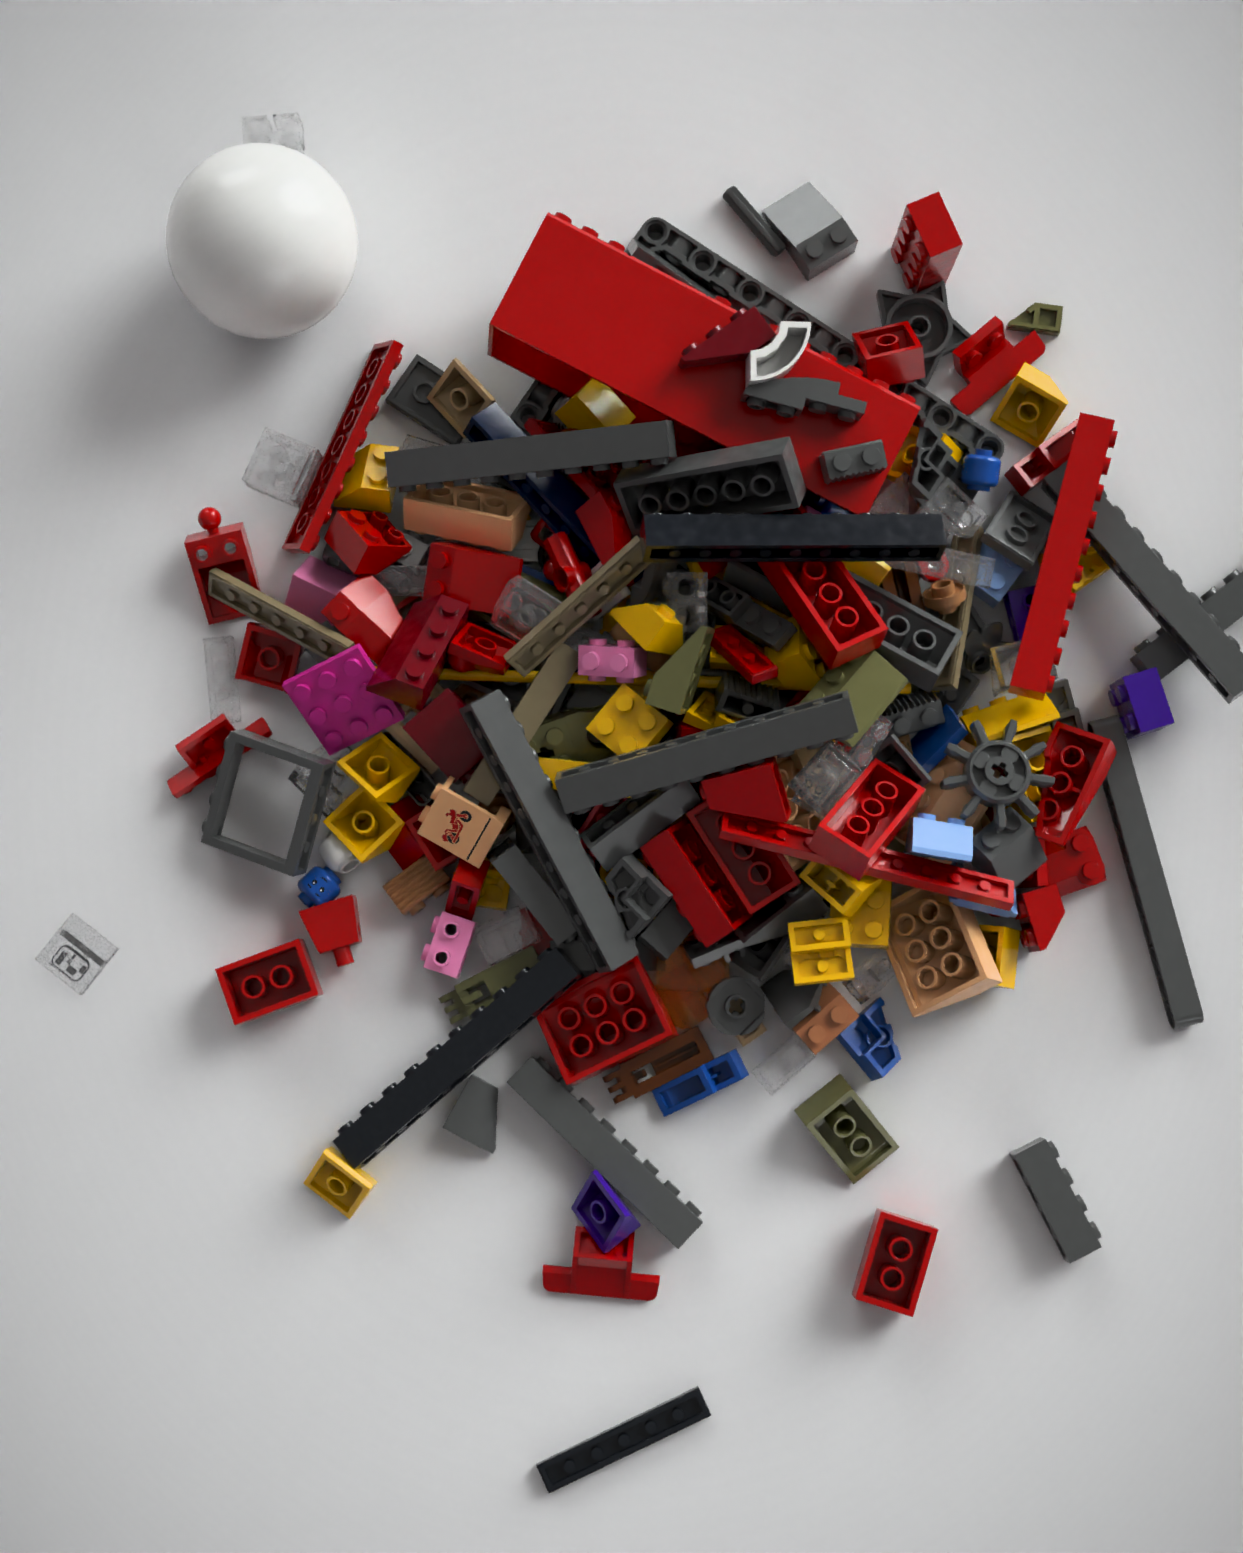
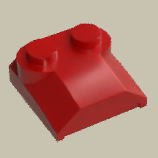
[234,622,305,694]
[447,622,517,676]
[1045,826,1107,897]

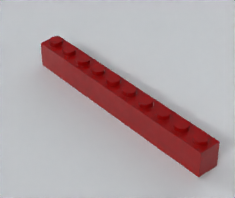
[1008,412,1118,701]

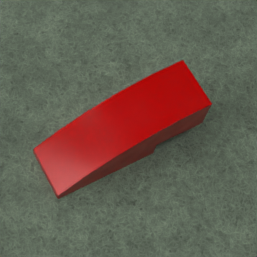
[1004,419,1078,496]

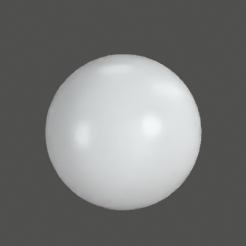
[166,143,359,339]

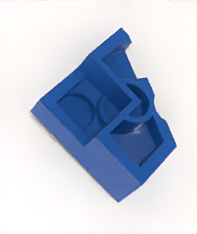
[836,997,901,1081]

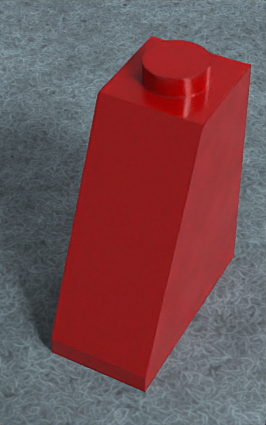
[699,756,792,823]

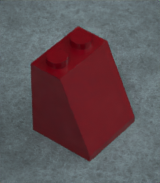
[402,688,484,785]

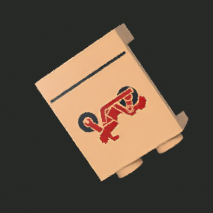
[417,776,512,868]

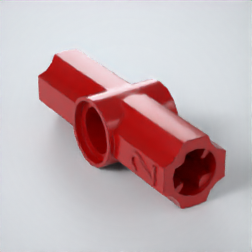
[543,531,602,619]

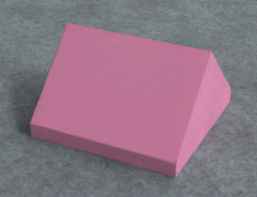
[285,555,357,626]

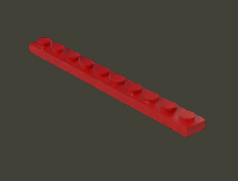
[718,812,1014,911]

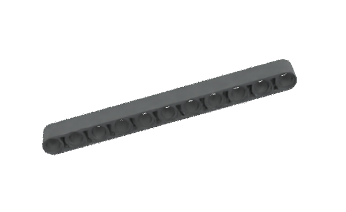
[1087,715,1204,1030]

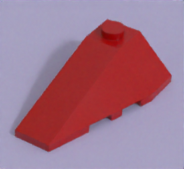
[321,574,404,665]
[1035,721,1117,847]

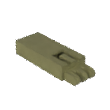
[438,946,539,1025]

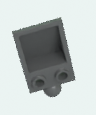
[733,870,830,947]

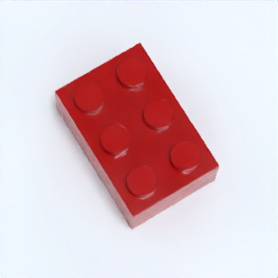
[215,939,323,1025]
[852,1208,938,1317]

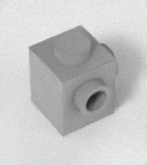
[394,530,430,576]

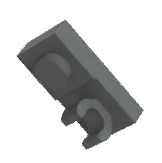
[683,931,746,969]

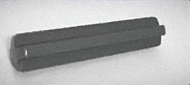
[723,186,786,257]

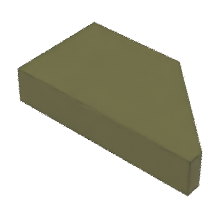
[1006,302,1063,337]

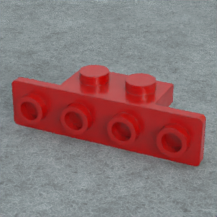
[167,713,273,799]

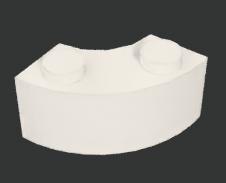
[745,321,811,388]

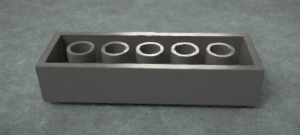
[613,436,807,535]

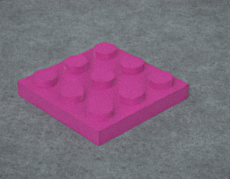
[282,643,405,756]

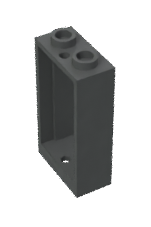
[487,837,578,946]

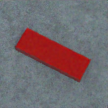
[710,624,778,685]

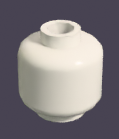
[318,830,360,874]

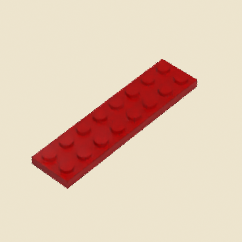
[282,340,404,554]

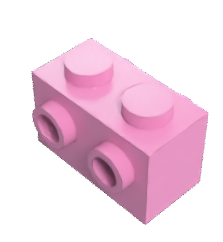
[578,638,647,683]
[421,911,478,979]

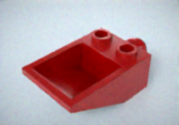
[184,507,261,625]

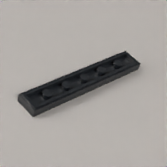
[536,1386,711,1493]

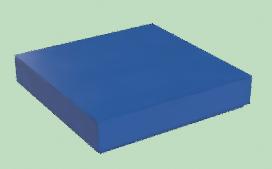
[906,704,969,773]

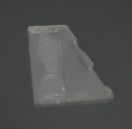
[915,477,988,539]

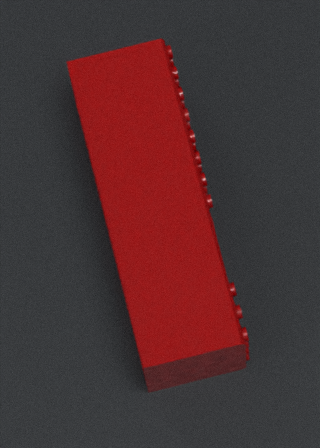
[487,212,921,514]

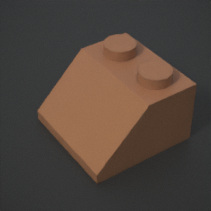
[774,983,859,1055]

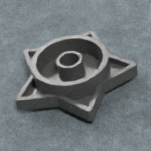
[876,281,971,387]

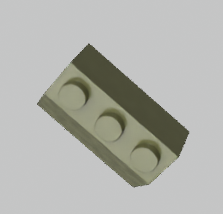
[799,650,909,748]

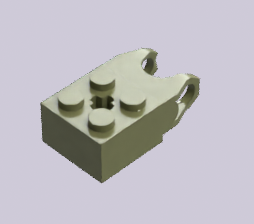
[529,704,614,763]

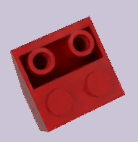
[324,510,412,575]
[1014,884,1065,952]

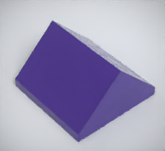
[571,1170,641,1253]

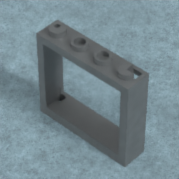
[201,729,336,877]

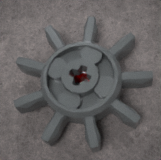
[940,719,1055,831]

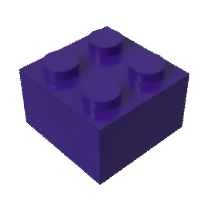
[1108,667,1175,740]

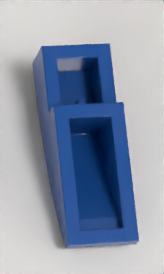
[652,1048,749,1117]

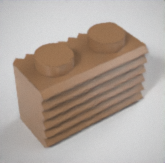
[382,855,452,916]

